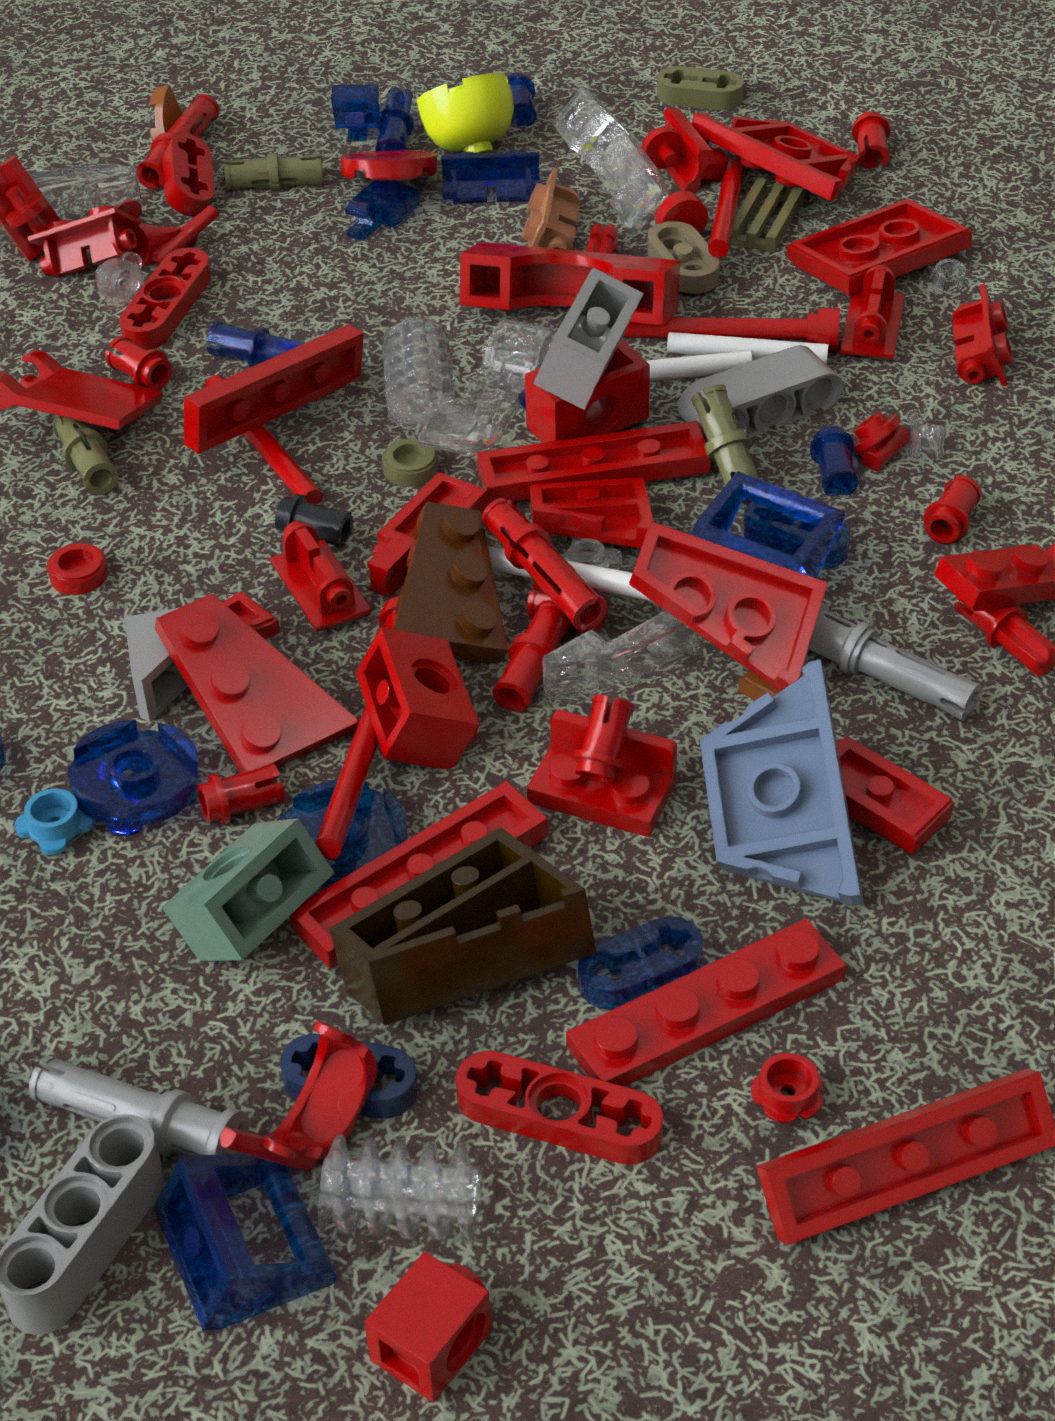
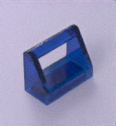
[690,471,845,579]
[154,1154,337,1331]

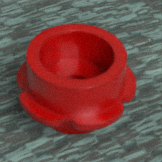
[751,1053,824,1124]

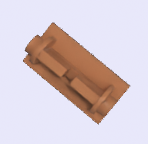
[521,167,581,250]

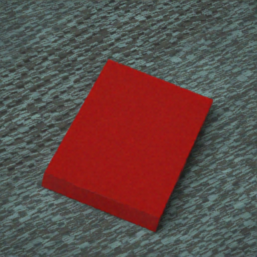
[787,198,972,296]

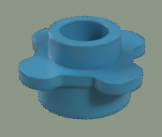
[14,788,95,855]

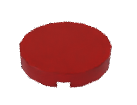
[341,150,438,180]

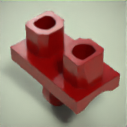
[641,107,728,193]
[0,156,61,261]

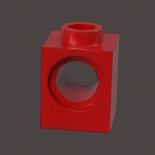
[364,1251,492,1403]

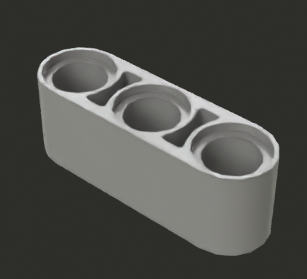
[678,345,843,443]
[0,1114,164,1335]

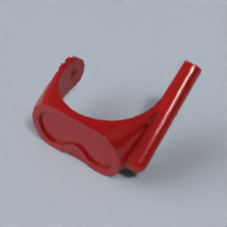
[116,199,220,267]
[220,1020,378,1172]

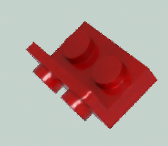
[526,710,677,838]

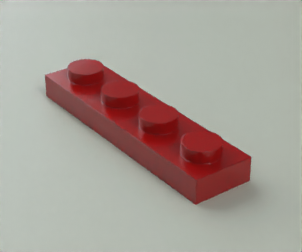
[184,324,364,454]
[477,421,711,504]
[289,781,548,970]
[566,918,847,1087]
[756,1069,1055,1245]

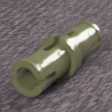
[224,153,324,191]
[691,384,765,504]
[53,415,119,495]

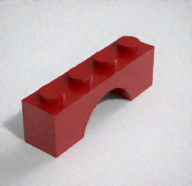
[460,242,681,325]

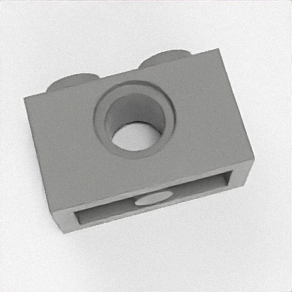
[533,268,644,410]

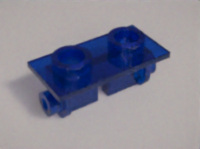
[441,150,540,204]

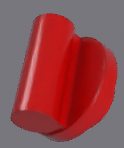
[850,411,911,472]

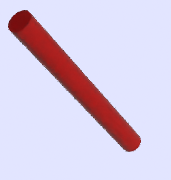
[708,157,745,258]
[205,375,323,504]
[315,705,379,859]

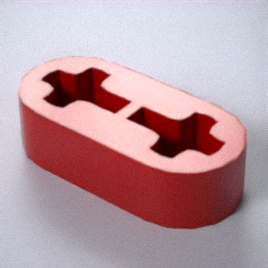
[162,132,215,217]

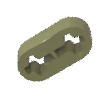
[657,66,744,110]

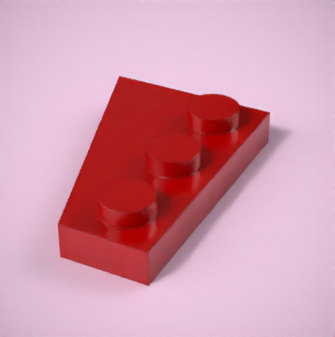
[629,521,828,692]
[155,594,359,774]

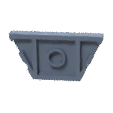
[700,660,864,906]

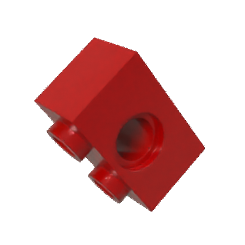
[525,340,650,443]
[356,627,479,769]

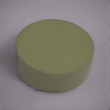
[382,438,439,487]

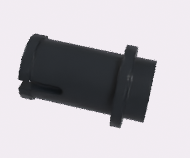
[275,494,353,548]

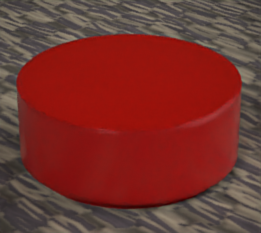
[655,191,708,234]
[47,543,109,595]

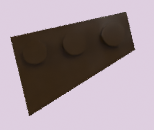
[329,827,597,1026]

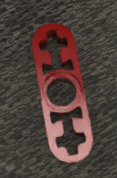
[119,248,211,350]
[455,1051,663,1165]

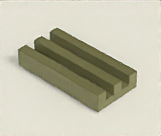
[730,177,805,253]

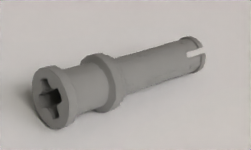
[807,602,982,721]
[29,1055,249,1176]

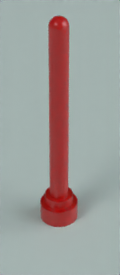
[623,308,840,351]

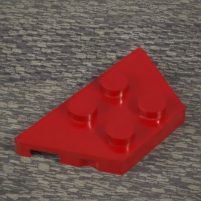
[692,112,861,201]

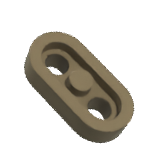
[647,221,720,294]

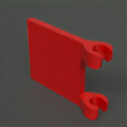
[0,350,163,430]

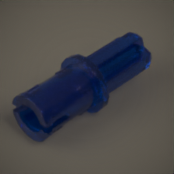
[375,86,414,151]
[206,321,305,367]

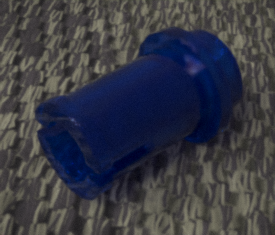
[507,73,537,127]
[809,426,859,496]

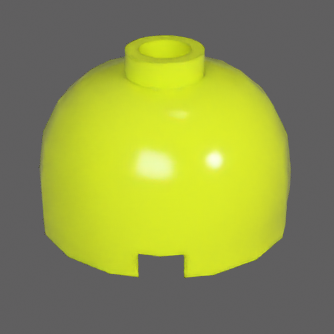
[416,73,514,159]

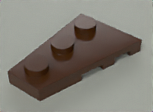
[392,501,508,664]

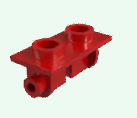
[28,205,141,278]
[840,265,905,359]
[951,283,1014,386]
[270,521,371,632]

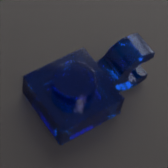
[345,180,420,241]

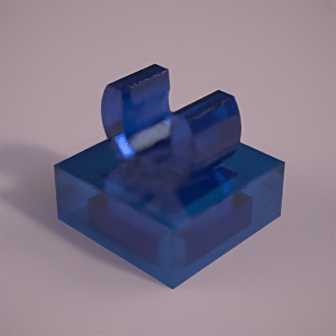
[331,84,383,142]

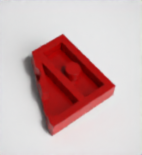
[529,477,654,548]

